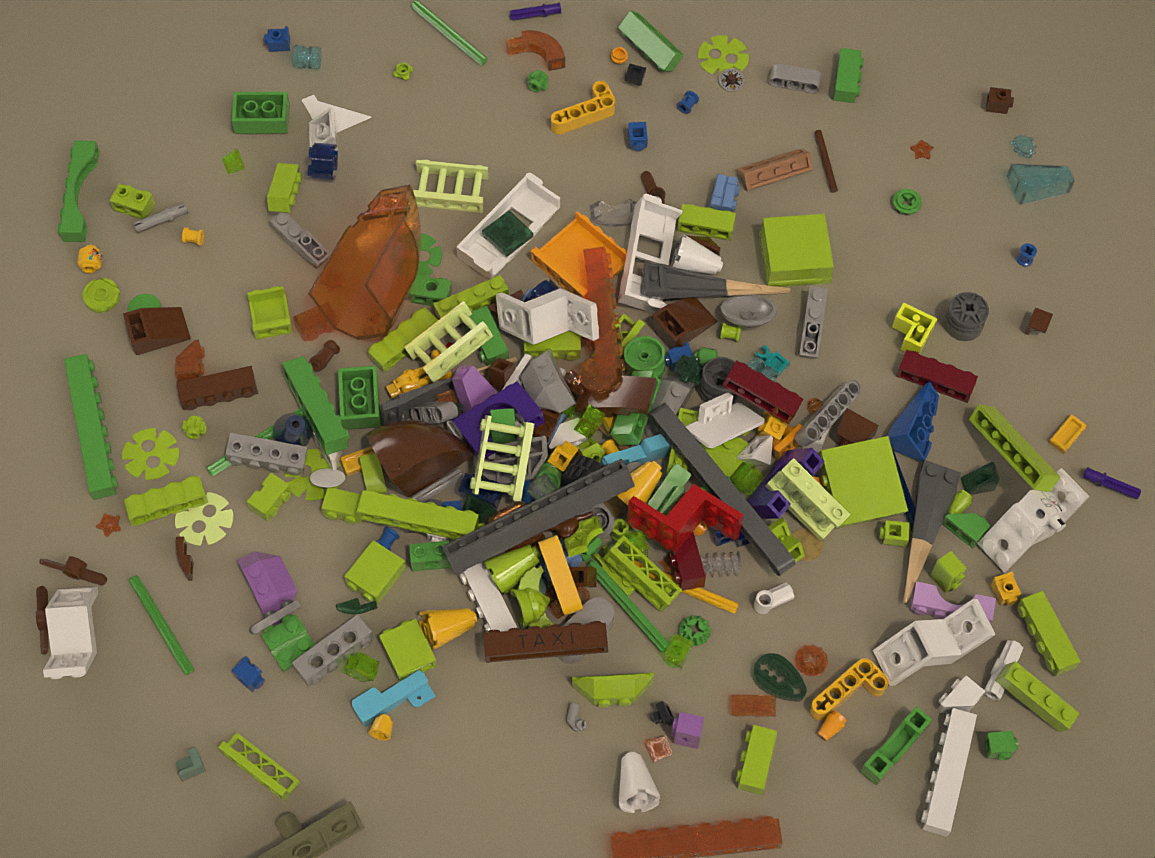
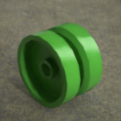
[624,336,666,378]

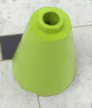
[484,544,542,595]

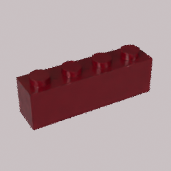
[896,349,978,403]
[722,360,803,424]
[667,532,706,591]

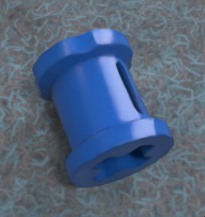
[677,90,699,114]
[1017,243,1037,267]
[376,527,400,551]

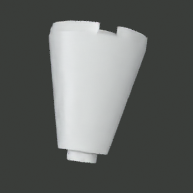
[670,234,723,275]
[619,752,660,813]

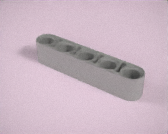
[795,380,862,447]

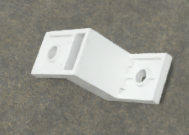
[496,288,599,345]
[977,468,1090,572]
[43,586,98,679]
[873,599,996,686]

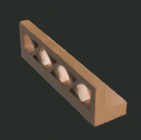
[737,148,813,190]

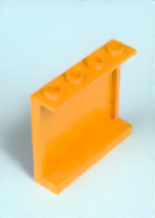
[531,211,627,300]

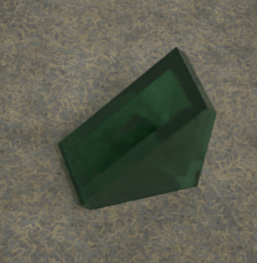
[961,461,1000,495]
[462,493,497,525]

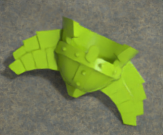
[510,565,554,629]

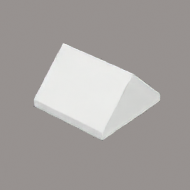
[309,107,338,154]

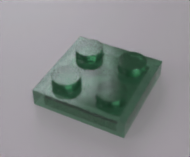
[482,210,534,258]

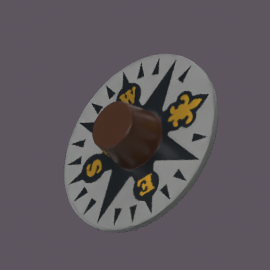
[718,69,745,92]

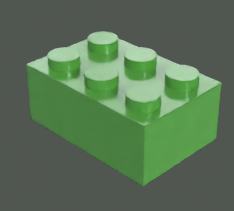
[232,92,290,134]
[338,366,381,429]

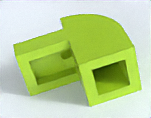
[768,518,805,562]

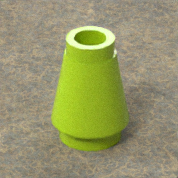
[947,490,973,514]

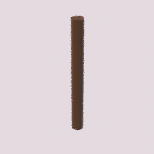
[815,130,838,193]

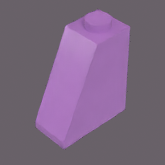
[452,365,498,413]

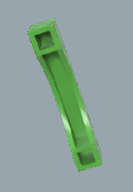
[58,140,100,242]

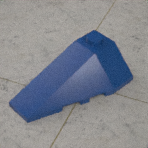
[888,382,939,462]

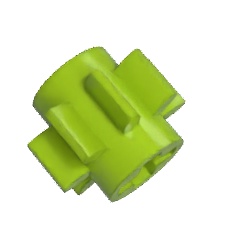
[182,416,207,439]

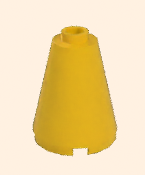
[616,460,663,506]
[419,608,477,650]

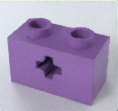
[671,712,704,749]

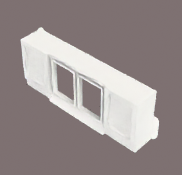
[456,173,560,279]
[618,194,683,313]

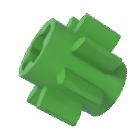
[527,70,549,92]

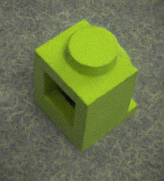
[879,520,909,548]

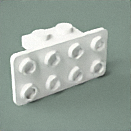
[686,392,764,448]

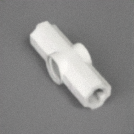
[984,640,1024,701]

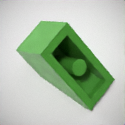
[942,513,991,549]

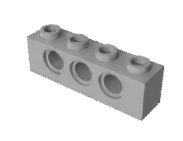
[292,614,374,687]

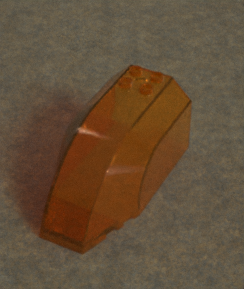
[308,184,421,340]

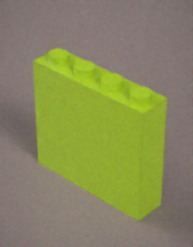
[818,436,908,529]

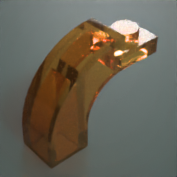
[506,30,565,71]

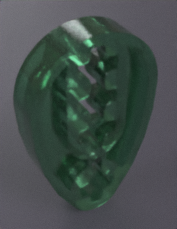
[753,653,807,702]

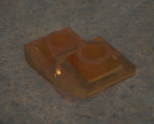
[731,695,776,717]

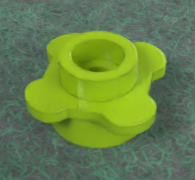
[393,62,413,80]

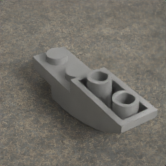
[270,212,332,267]
[799,286,828,359]

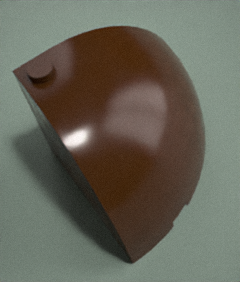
[367,420,474,498]

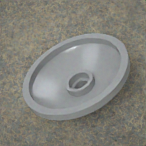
[721,294,777,327]

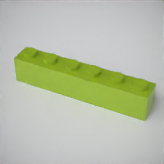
[969,404,1060,492]
[357,490,479,540]

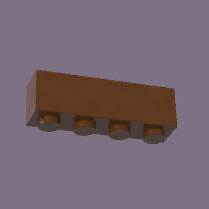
[176,366,258,410]

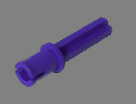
[510,2,561,20]
[1082,467,1141,499]

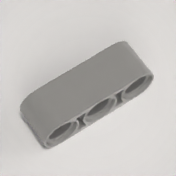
[769,64,822,93]
[410,402,458,424]

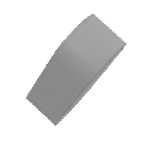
[558,597,614,664]

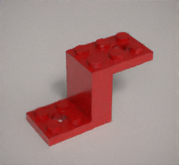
[627,484,744,553]

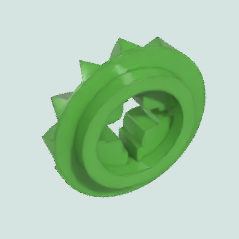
[893,189,922,216]
[679,614,711,646]

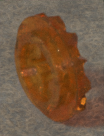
[795,644,828,676]

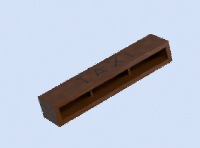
[483,621,608,663]

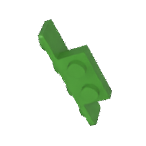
[633,464,691,537]

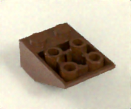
[651,297,717,349]
[123,307,191,355]

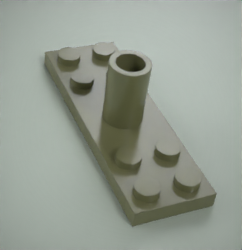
[257,801,364,858]

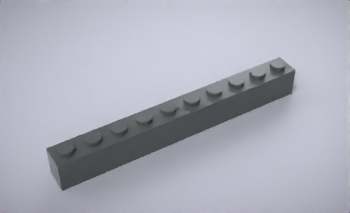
[442,459,635,574]

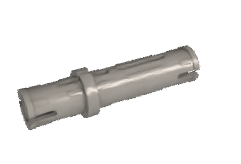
[133,202,189,233]

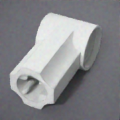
[754,582,795,614]

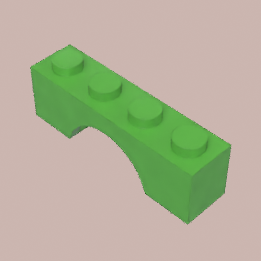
[861,706,933,786]

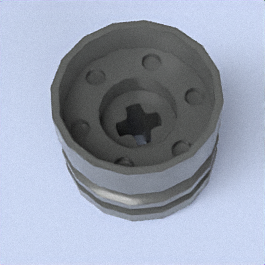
[944,292,989,341]
[700,357,739,404]

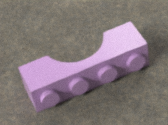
[910,581,996,624]

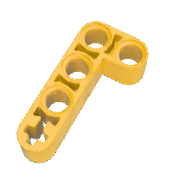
[551,81,615,135]
[538,535,584,616]
[810,658,889,721]

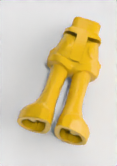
[386,349,453,399]

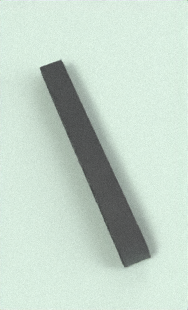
[648,403,796,576]

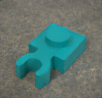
[755,345,790,377]

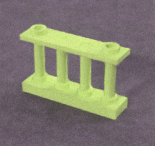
[410,160,489,213]
[404,301,493,383]
[470,415,534,502]
[765,458,850,541]

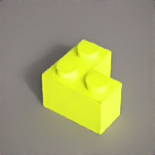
[892,303,937,354]

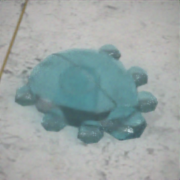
[1011,135,1037,159]

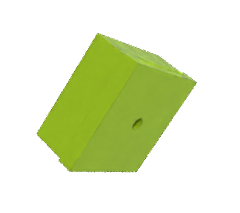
[759,214,834,287]

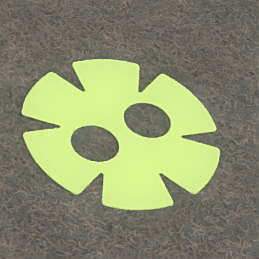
[175,492,233,546]

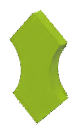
[564,516,603,558]

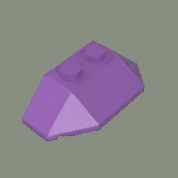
[237,552,297,625]

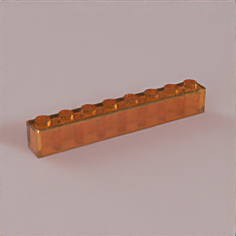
[583,246,625,377]
[610,816,783,858]

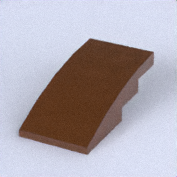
[575,376,657,417]

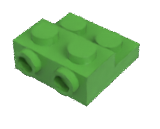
[261,614,315,672]

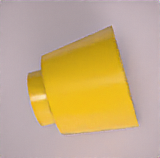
[369,714,393,741]

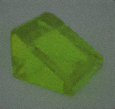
[222,149,245,174]

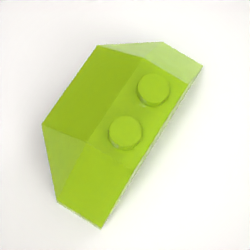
[697,437,755,479]
[572,672,654,708]

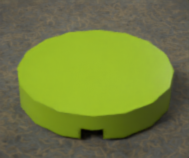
[82,278,120,313]

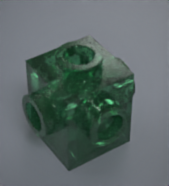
[674,354,704,385]

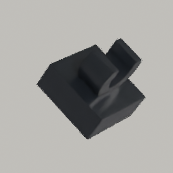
[625,64,646,86]
[650,701,674,726]

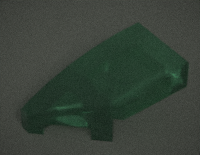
[336,598,378,615]

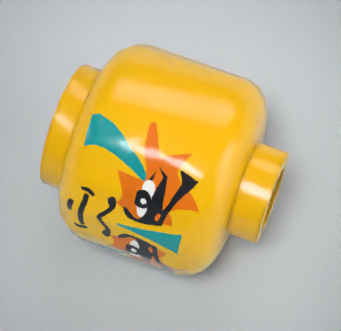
[77,245,103,273]

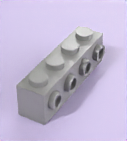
[225,433,308,475]

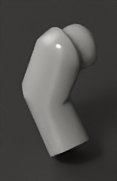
[567,703,587,732]

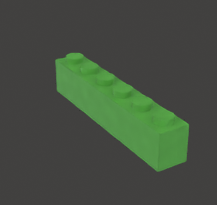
[282,356,350,456]

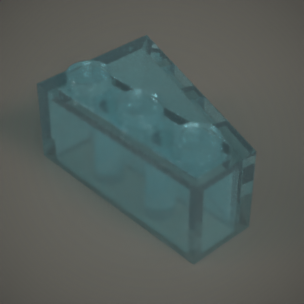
[1007,164,1075,205]

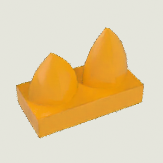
[772,424,802,461]

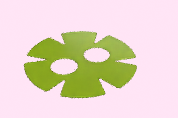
[698,35,749,75]
[122,428,179,480]
[285,448,343,501]

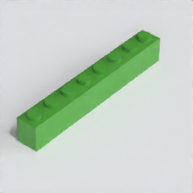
[64,353,118,500]

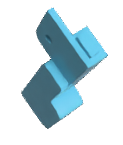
[600,434,672,467]
[352,670,436,727]

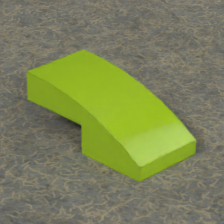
[359,453,387,494]

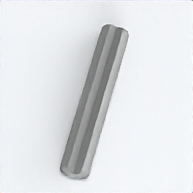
[411,468,464,502]

